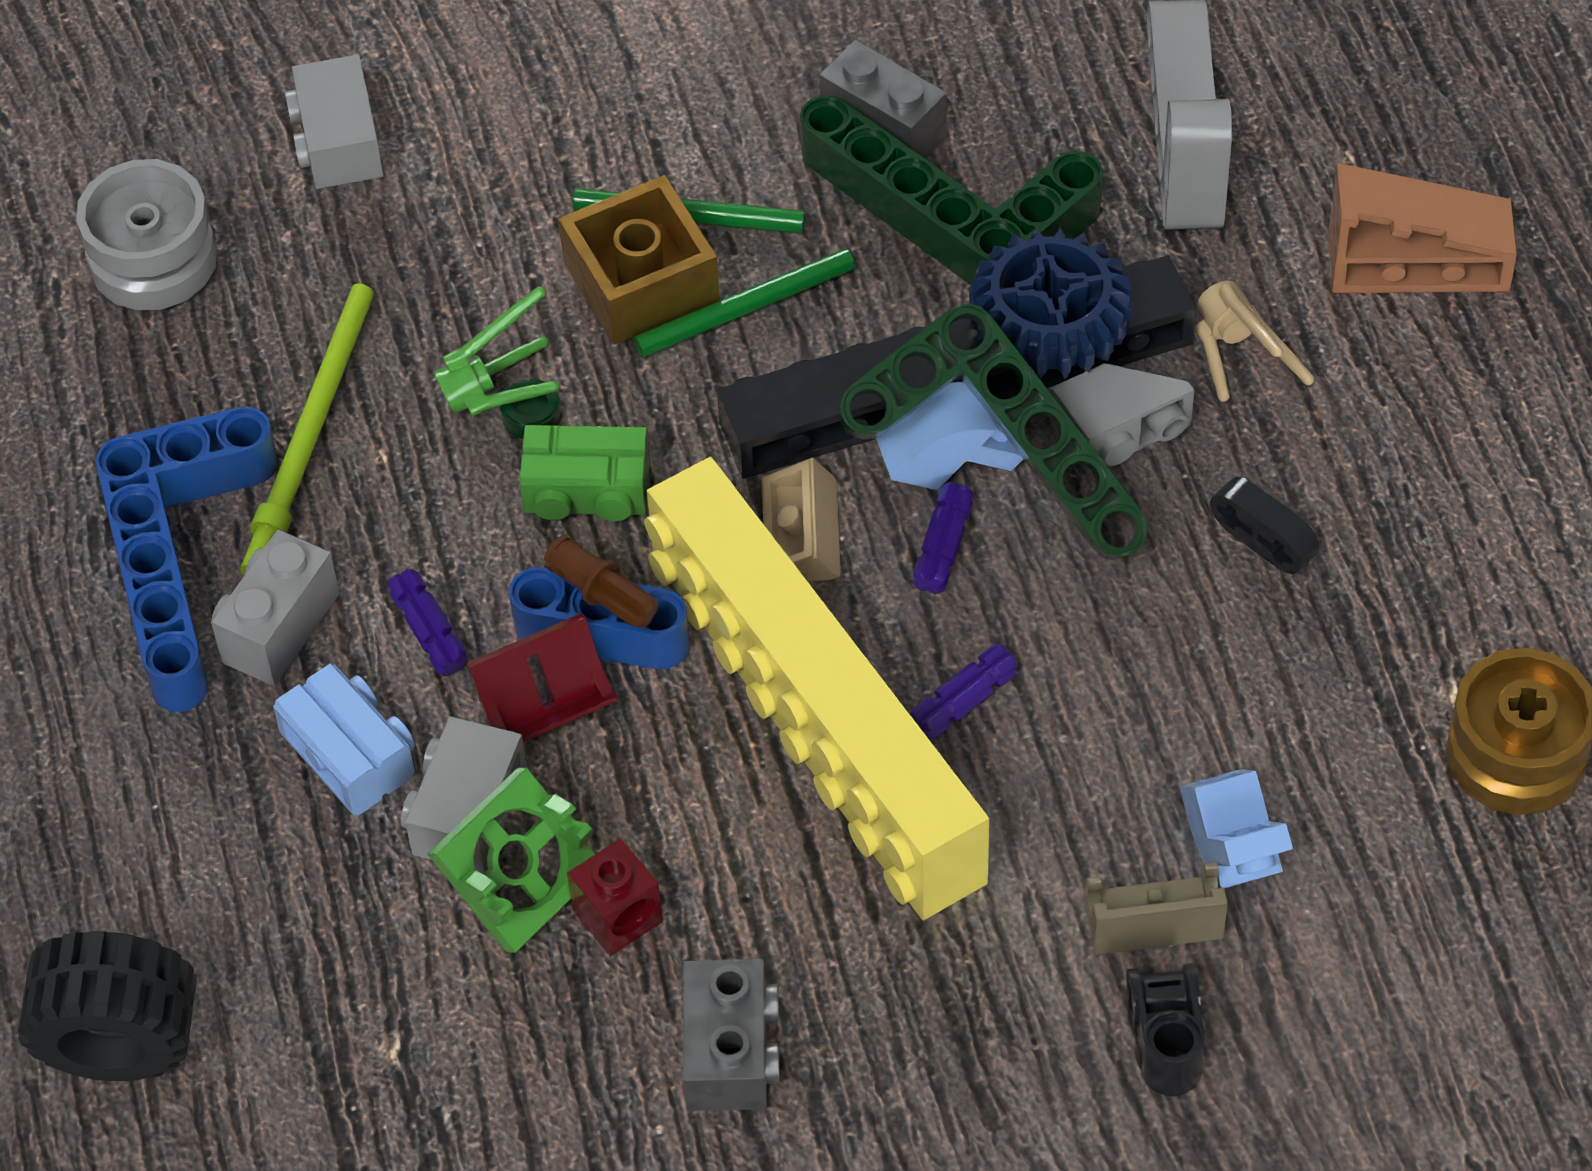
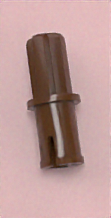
[543,534,659,628]

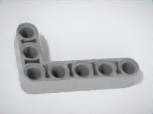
[1147,0,1232,230]

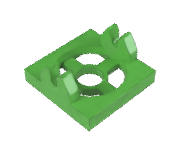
[427,767,595,953]

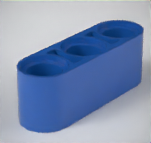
[509,567,690,669]

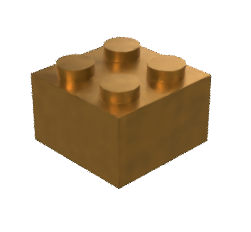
[558,175,720,345]

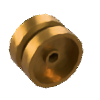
[1446,648,1592,815]

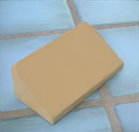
[762,457,841,581]

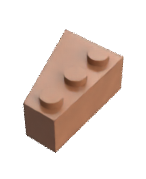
[1328,163,1517,293]

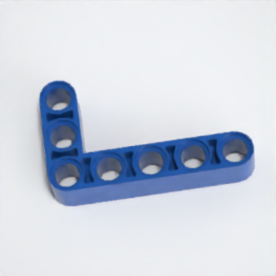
[96,407,278,712]

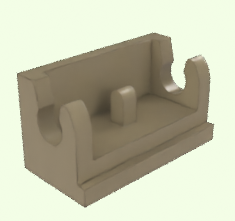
[1083,862,1228,955]

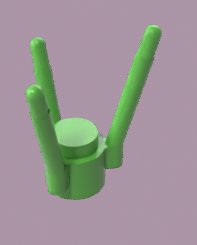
[433,287,560,417]

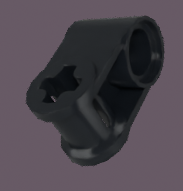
[1126,963,1204,1096]

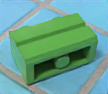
[520,425,650,521]

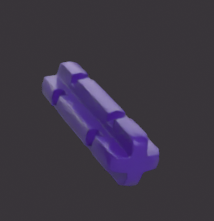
[913,482,973,594]
[388,569,468,676]
[910,644,1017,740]

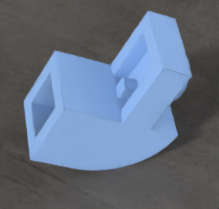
[876,382,1023,490]
[1179,769,1293,888]

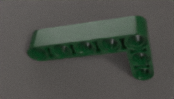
[800,95,1103,285]
[839,303,1148,559]

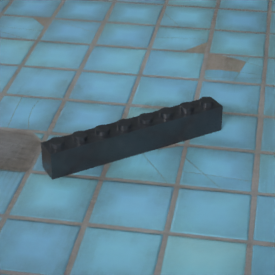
[717,255,1196,479]

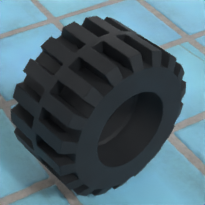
[18,931,197,1081]

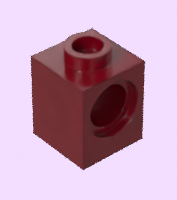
[567,838,663,957]

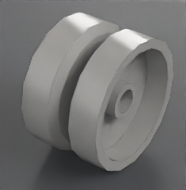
[76,159,217,311]

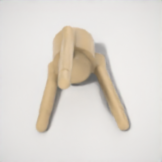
[1195,280,1314,402]

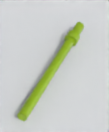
[240,283,374,575]

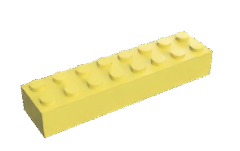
[644,456,989,921]

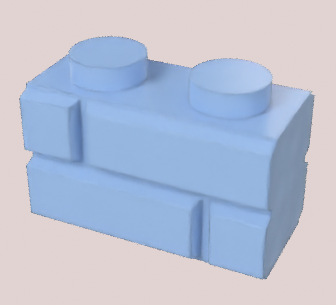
[273,663,415,816]

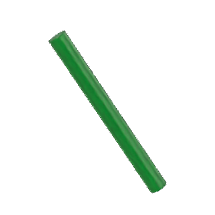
[573,188,806,234]
[633,248,855,358]

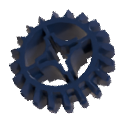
[969,227,1133,380]

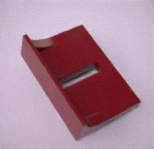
[466,614,618,742]

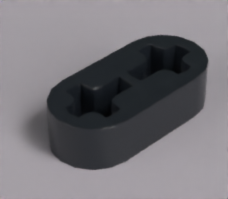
[1210,477,1320,574]

